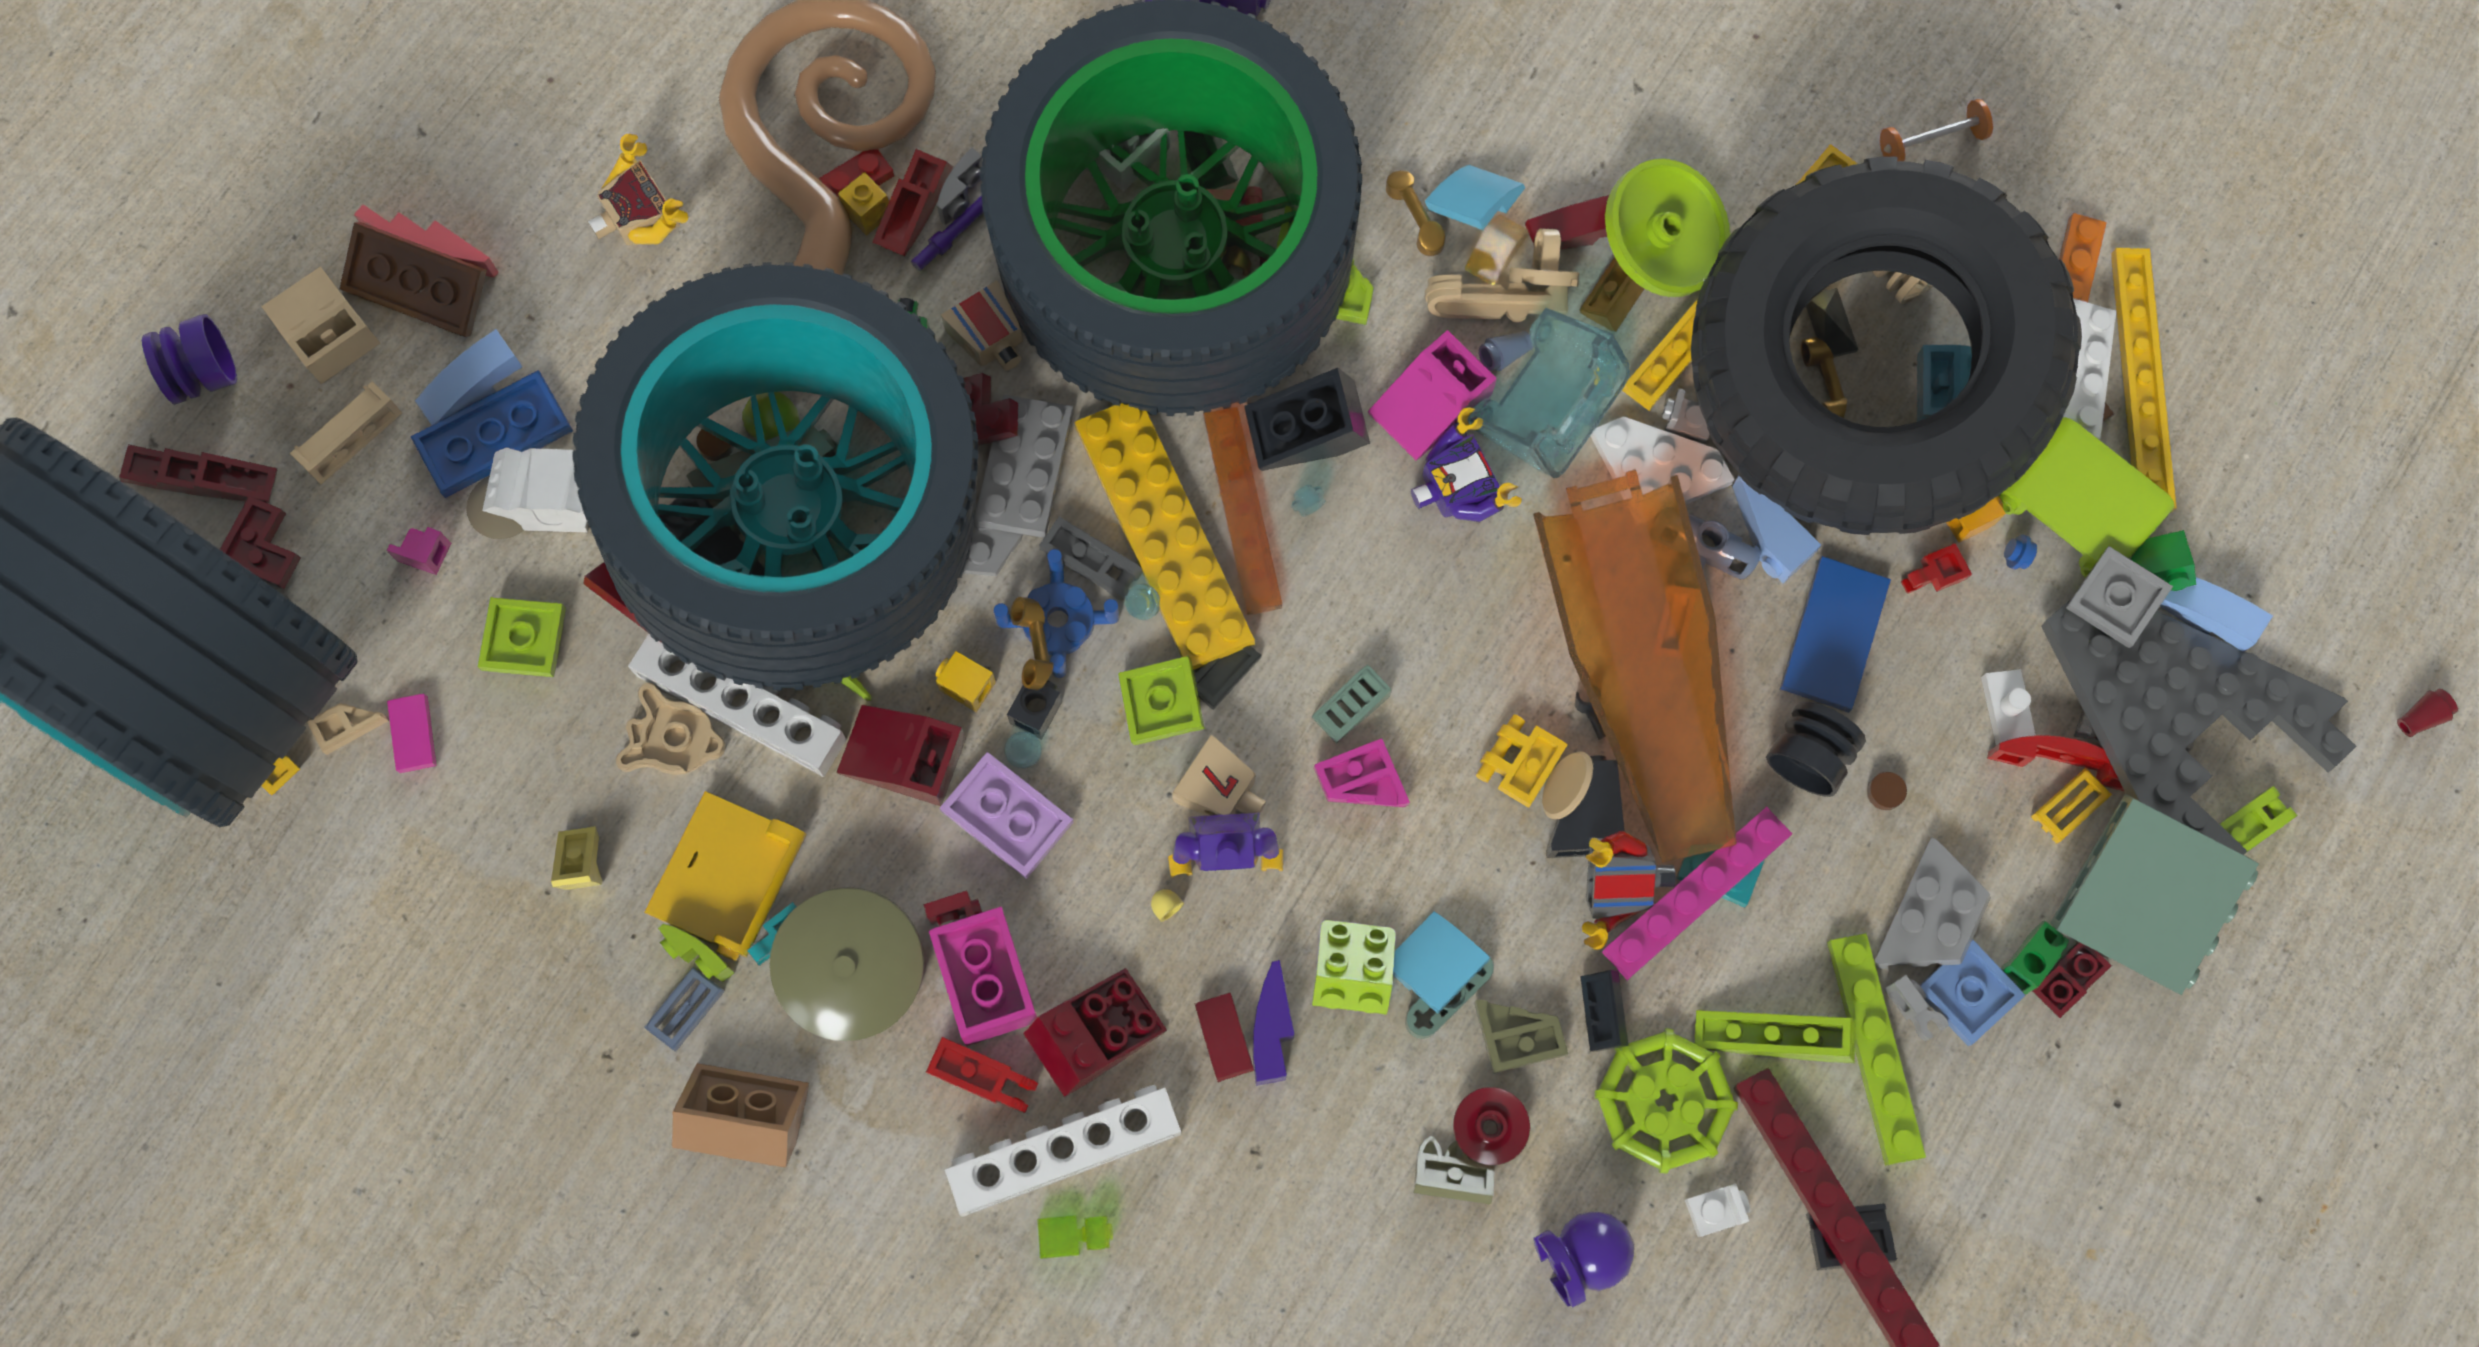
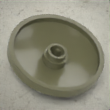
[770,887,924,1041]

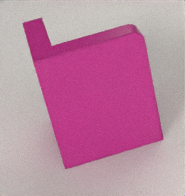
[386,527,452,575]

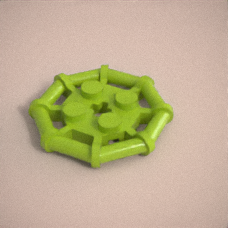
[1594,1028,1738,1174]

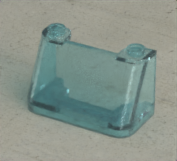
[1468,308,1630,478]

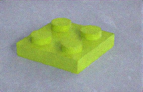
[477,597,566,677]
[1118,656,1205,746]

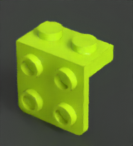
[1312,920,1396,1015]

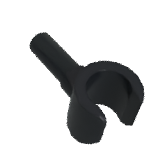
[1574,687,1607,740]

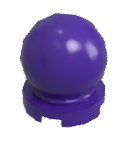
[1533,1211,1635,1308]

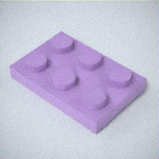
[939,752,1074,879]

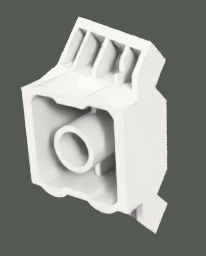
[482,448,588,532]

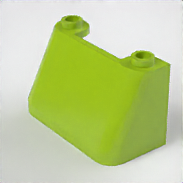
[1999,417,2175,578]

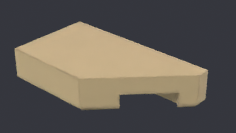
[307,703,389,755]

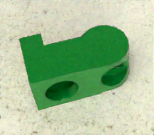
[2000,920,2069,995]

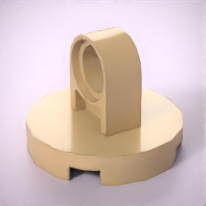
[1509,228,1580,287]

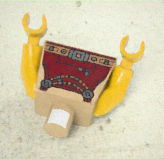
[588,133,688,245]

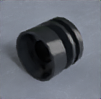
[1766,701,1866,797]

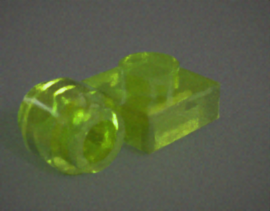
[1037,1215,1113,1259]

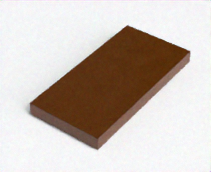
[339,222,487,337]

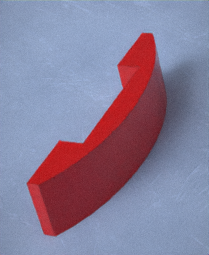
[1987,735,2125,792]

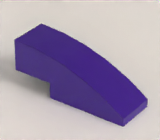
[1253,960,1295,1086]

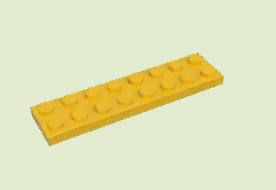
[1074,403,1255,670]

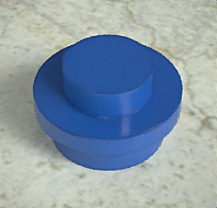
[2004,534,2037,570]

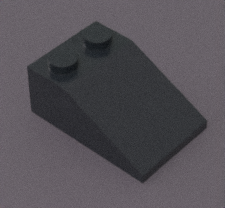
[1244,367,1370,471]

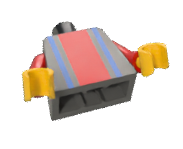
[1582,831,1676,950]

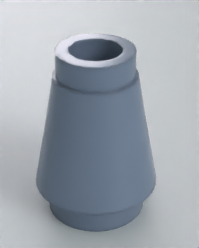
[1479,331,1533,371]

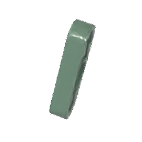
[1405,953,1494,1039]

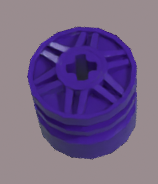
[141,314,237,405]

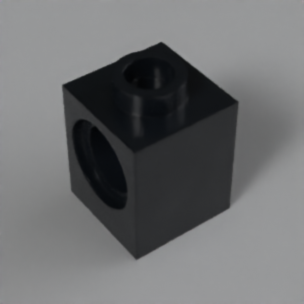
[1007,680,1062,740]

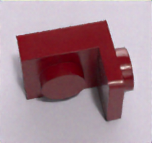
[923,890,982,927]

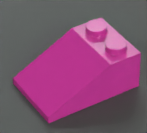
[928,906,1037,1046]

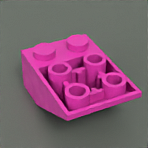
[1368,330,1497,461]

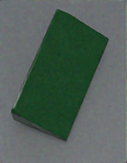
[1177,131,1239,189]

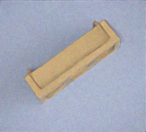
[290,381,402,485]

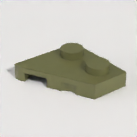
[1474,999,1569,1074]

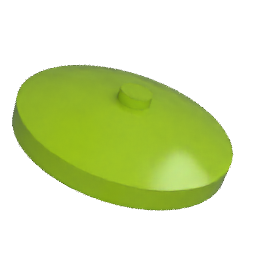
[1605,158,1730,297]

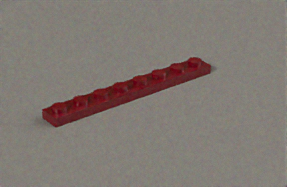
[1733,1068,1940,1347]

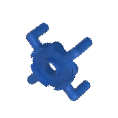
[993,549,1119,678]

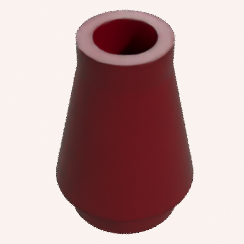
[2397,688,2458,737]

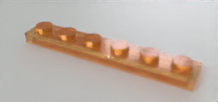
[1203,407,1283,615]

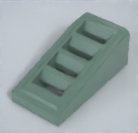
[1312,665,1392,744]

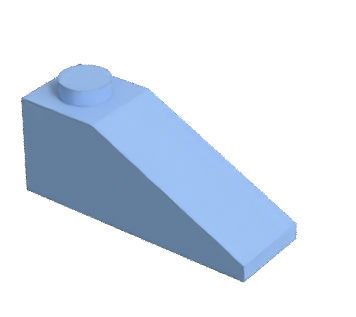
[1732,476,1821,584]

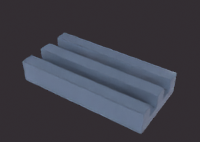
[644,967,725,1052]

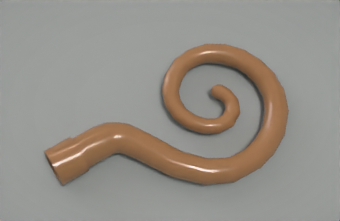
[719,0,936,275]

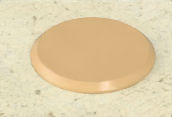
[1542,751,1593,820]

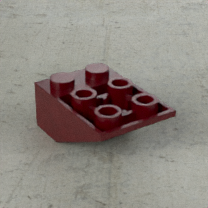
[836,705,966,806]
[1023,968,1167,1097]

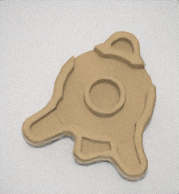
[616,683,726,775]

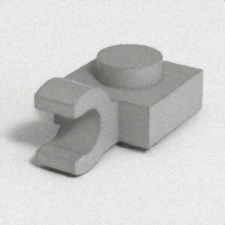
[1884,975,1949,1041]

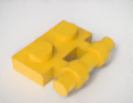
[1476,714,1568,808]

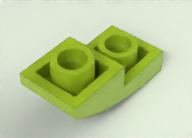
[658,924,734,982]

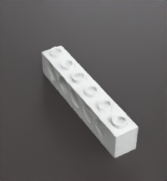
[628,634,847,777]
[945,1085,1181,1217]

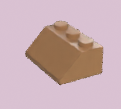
[672,1063,809,1168]

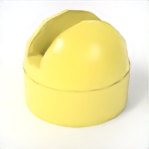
[1151,889,1184,922]

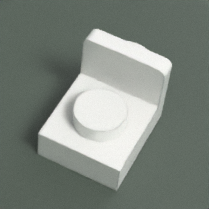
[1685,1184,1751,1237]

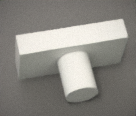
[1981,669,2036,745]

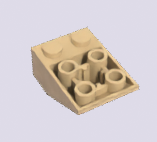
[261,266,381,384]

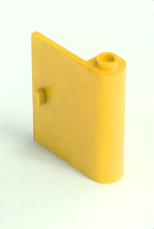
[644,791,807,961]

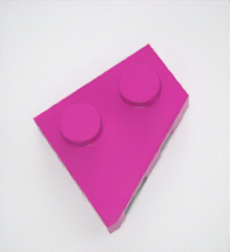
[1314,738,1410,807]

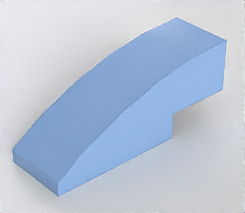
[415,329,522,425]
[2160,577,2273,652]

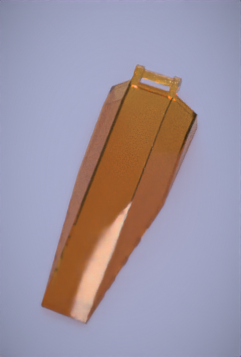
[1533,469,1736,863]

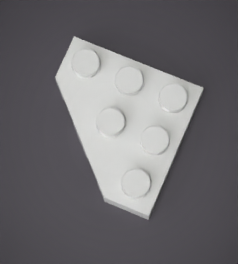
[1590,416,1734,526]

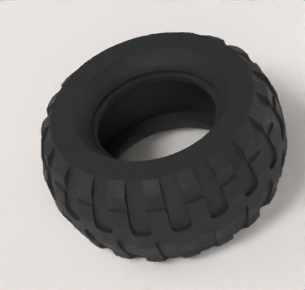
[1691,157,2082,535]

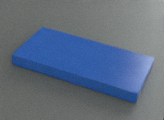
[410,370,573,498]
[1780,556,1891,713]

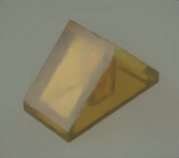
[1465,214,1529,284]

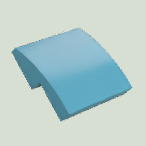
[1425,165,1525,230]
[1393,911,1490,1014]

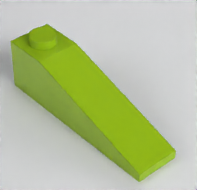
[1695,1010,1856,1063]

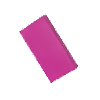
[387,693,437,773]

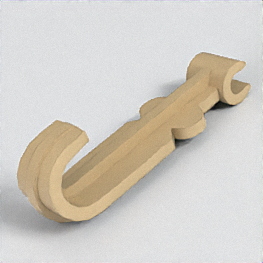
[1425,275,1568,323]

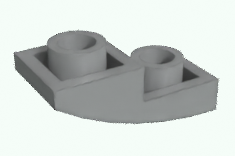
[937,148,983,225]

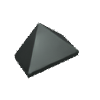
[1806,288,1859,357]

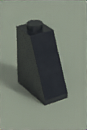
[1546,755,1625,858]

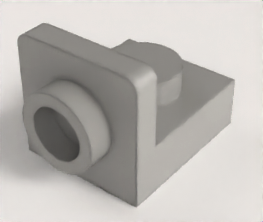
[1662,389,1709,444]

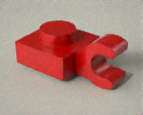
[1901,543,1972,594]

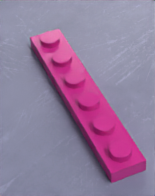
[1602,807,1792,980]

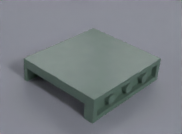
[2050,794,2259,995]

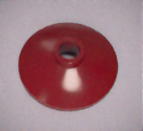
[1453,1087,1530,1165]

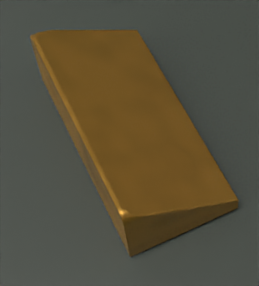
[1579,258,1644,332]

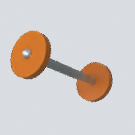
[1880,98,1993,162]

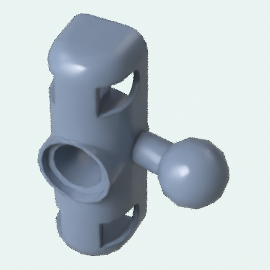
[1653,506,1761,589]

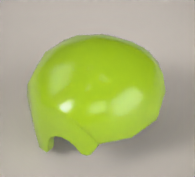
[742,392,800,441]

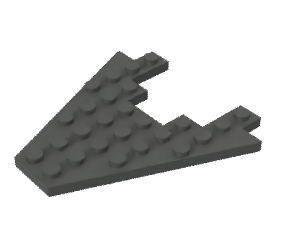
[2041,597,2357,855]

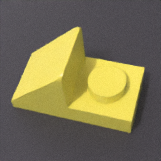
[551,826,602,890]

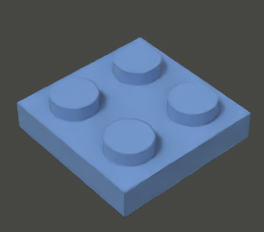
[1920,939,2026,1046]

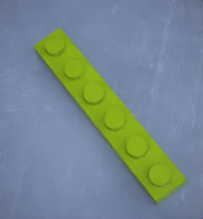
[1827,933,1926,1166]

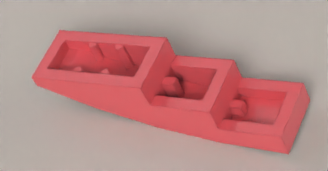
[354,205,499,278]

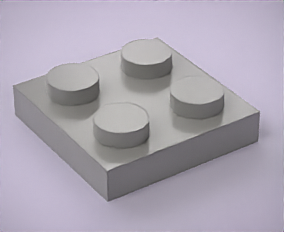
[2066,547,2173,648]

